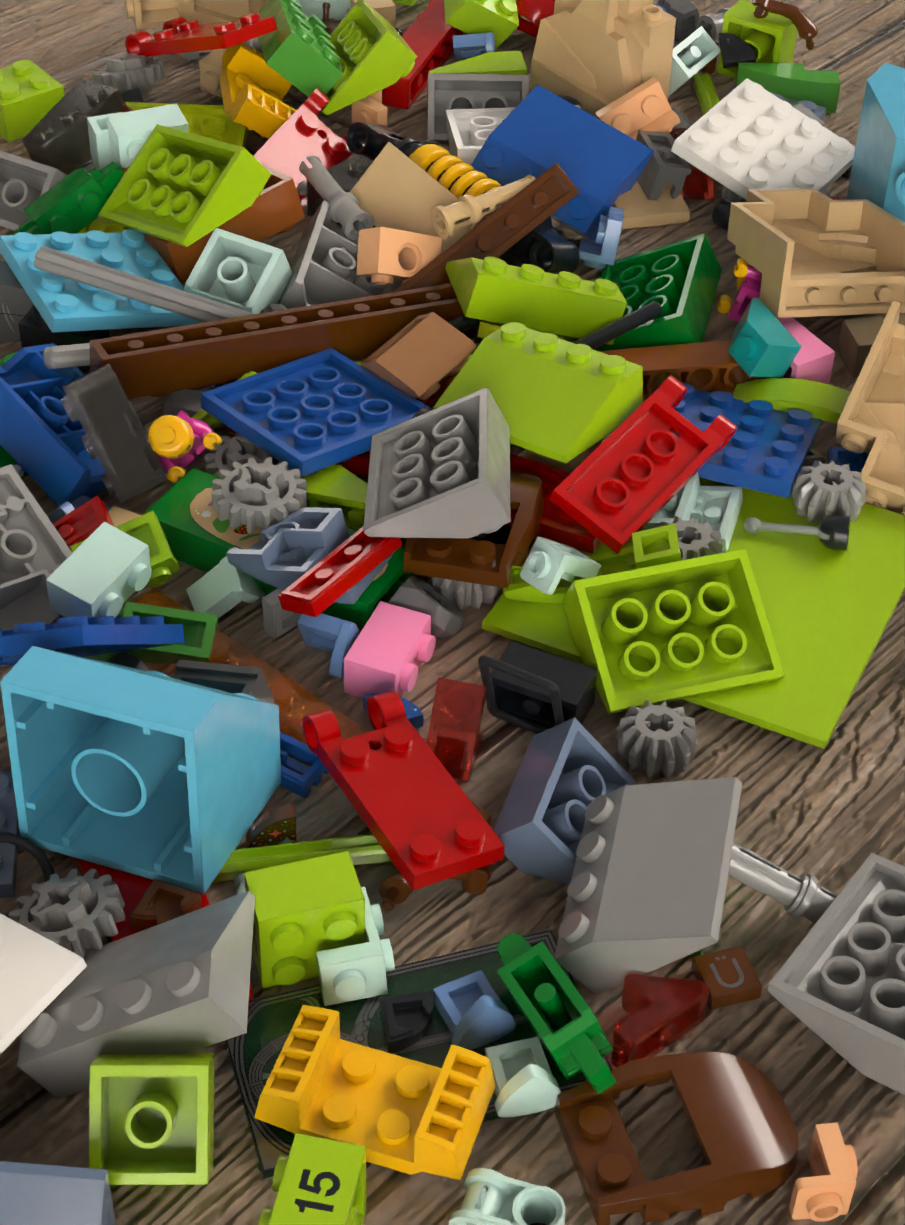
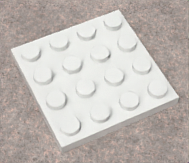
[671,78,855,200]

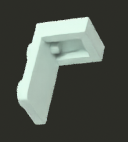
[316,887,395,1006]

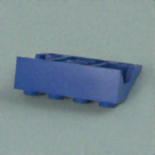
[471,85,654,241]
[0,343,152,506]

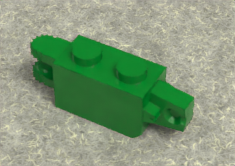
[12,162,124,235]
[496,932,617,1095]

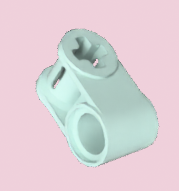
[448,1168,565,1225]

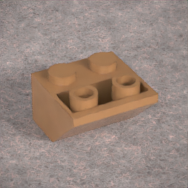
[360,312,477,400]

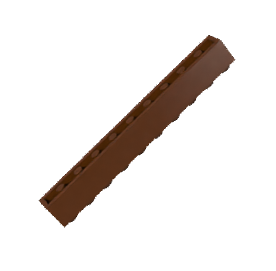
[89,283,474,404]

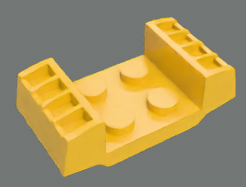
[219,43,296,139]
[254,1005,496,1180]

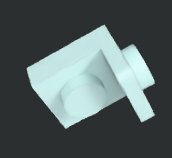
[520,536,601,595]

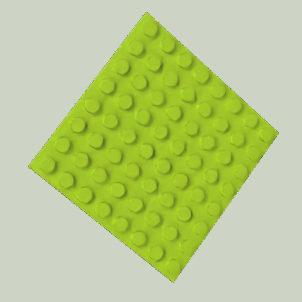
[482,477,905,749]

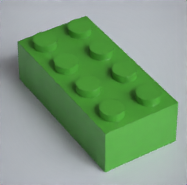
[257,0,344,97]

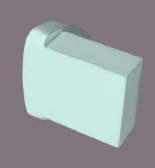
[186,556,265,619]
[485,1037,561,1117]

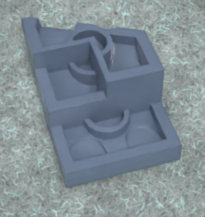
[226,507,393,604]

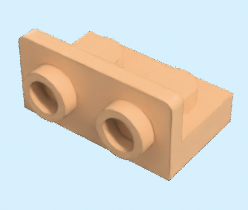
[595,77,681,140]

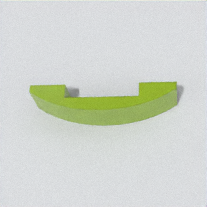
[733,378,851,423]
[503,523,681,603]

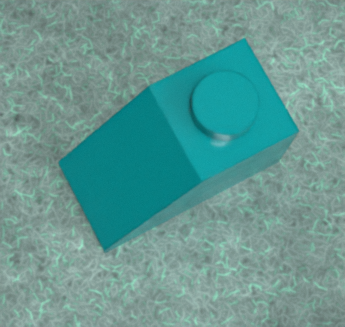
[728,297,802,378]

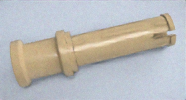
[431,175,536,239]

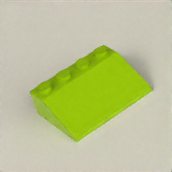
[321,0,418,115]
[98,124,272,247]
[445,256,627,345]
[433,322,643,464]
[562,548,785,714]

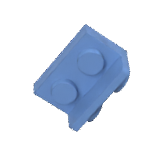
[579,207,624,269]

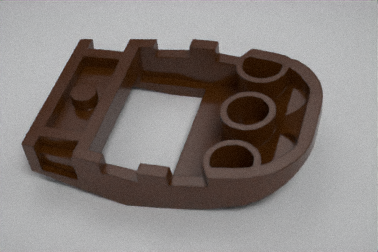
[403,471,544,588]
[554,1052,799,1225]

